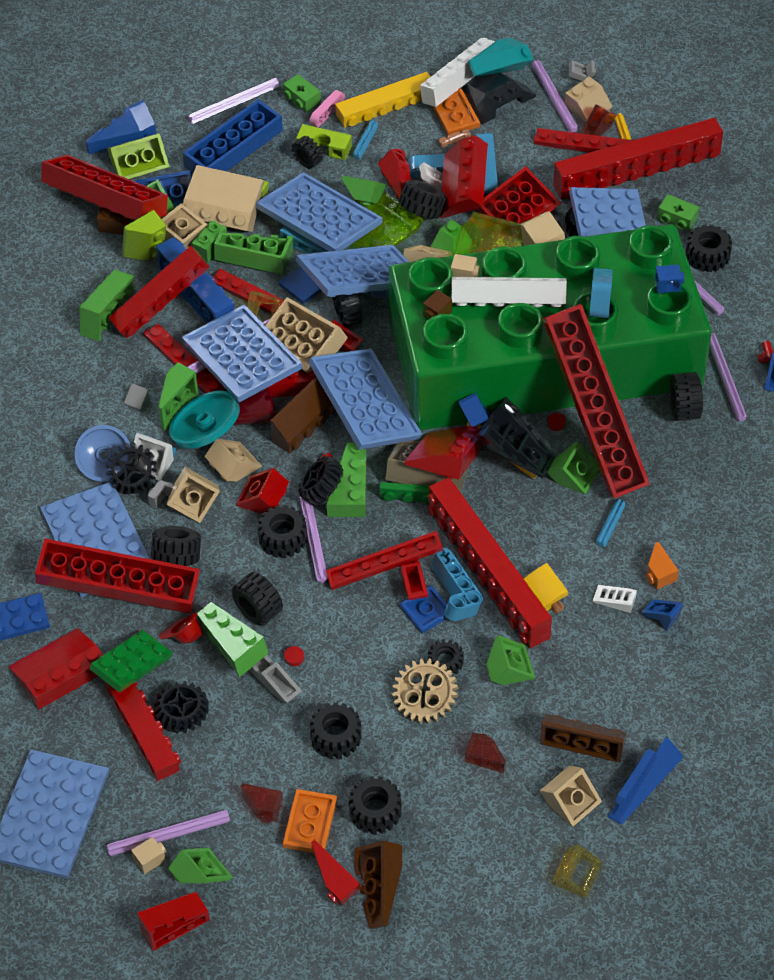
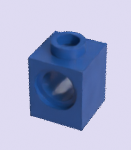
[655,265,685,293]

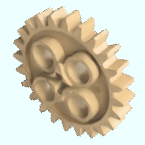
[392,659,458,724]

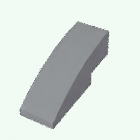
[249,655,302,704]

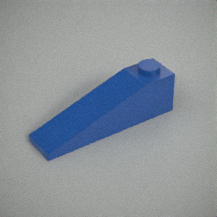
[86,100,156,154]
[134,170,195,207]

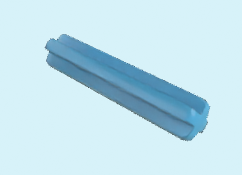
[353,120,378,159]
[596,499,625,547]

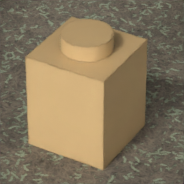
[451,254,480,277]
[131,837,166,874]

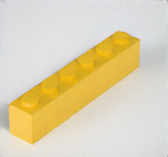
[335,72,431,128]

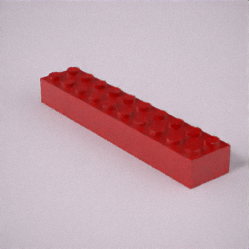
[553,117,724,200]
[542,304,650,498]
[428,477,552,648]

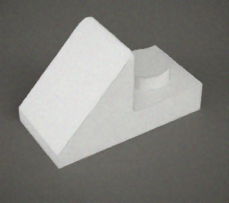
[419,162,443,190]

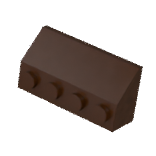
[270,377,336,454]
[540,714,627,763]

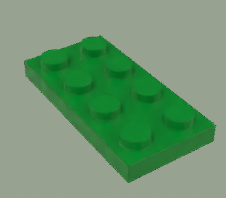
[90,630,173,693]

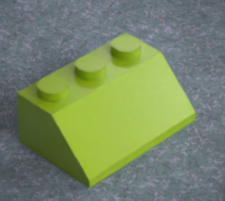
[107,133,170,179]
[122,210,166,261]

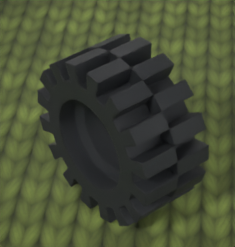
[291,136,324,170]
[427,639,464,676]

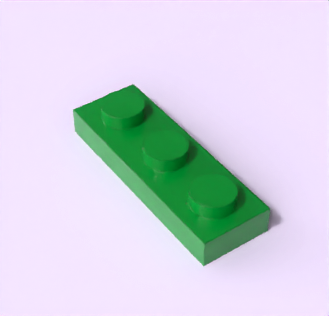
[380,482,429,504]

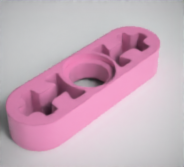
[310,90,345,128]

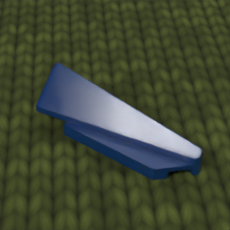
[608,737,683,825]

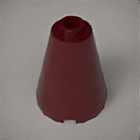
[233,388,277,425]

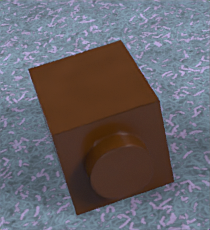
[423,290,452,320]

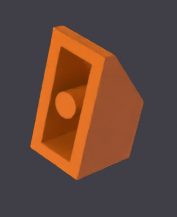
[646,542,679,589]

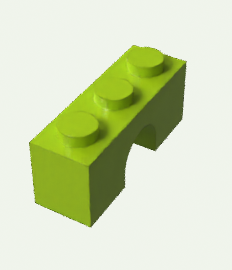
[296,124,352,160]

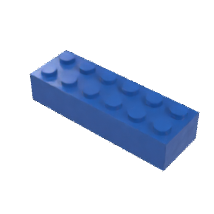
[183,99,283,171]
[156,237,235,324]

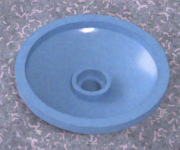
[74,425,132,482]

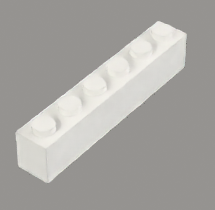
[420,38,495,107]
[452,277,567,307]

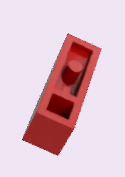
[311,839,360,906]

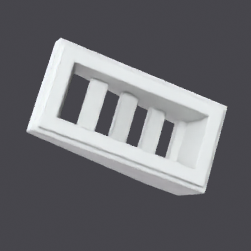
[593,585,637,613]

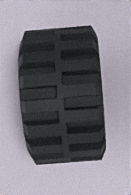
[398,180,447,219]
[686,225,732,272]
[670,372,703,421]
[258,505,307,558]
[151,526,201,566]
[231,572,283,626]
[310,702,361,759]
[349,776,402,835]

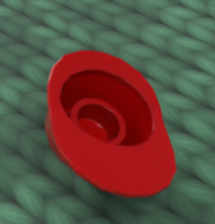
[159,613,203,644]

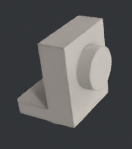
[569,60,596,81]
[147,480,174,509]

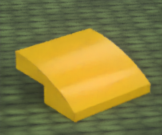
[524,563,568,611]

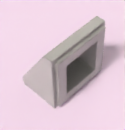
[124,384,149,410]

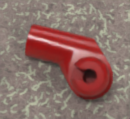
[757,341,774,364]

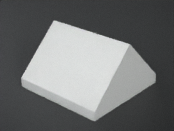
[128,433,174,480]

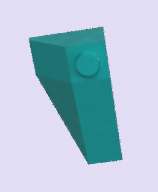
[468,38,534,77]

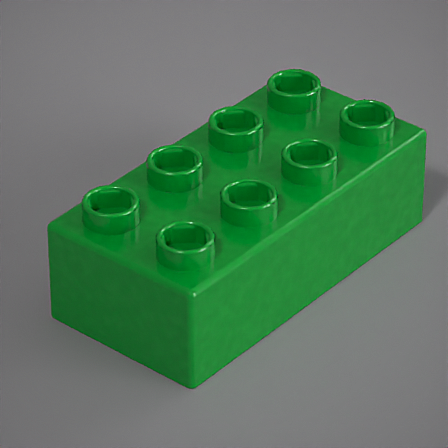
[389,224,712,430]

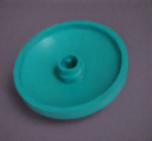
[169,391,240,449]

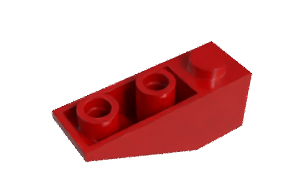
[378,149,411,199]

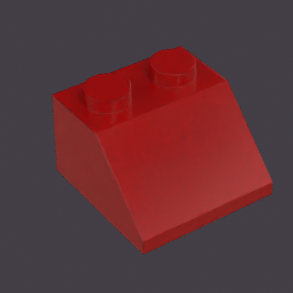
[236,468,289,514]

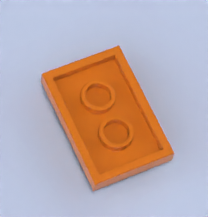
[432,88,480,135]
[283,789,337,853]

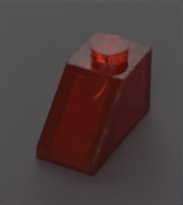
[581,104,617,136]
[465,732,506,773]
[241,783,283,823]

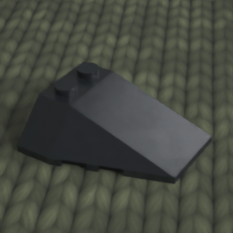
[461,73,536,125]
[475,397,555,479]

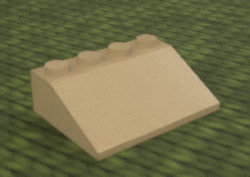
[183,165,264,232]
[265,297,348,373]

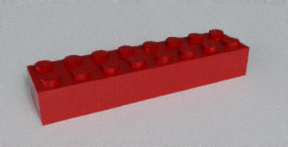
[41,155,168,220]
[35,538,200,614]

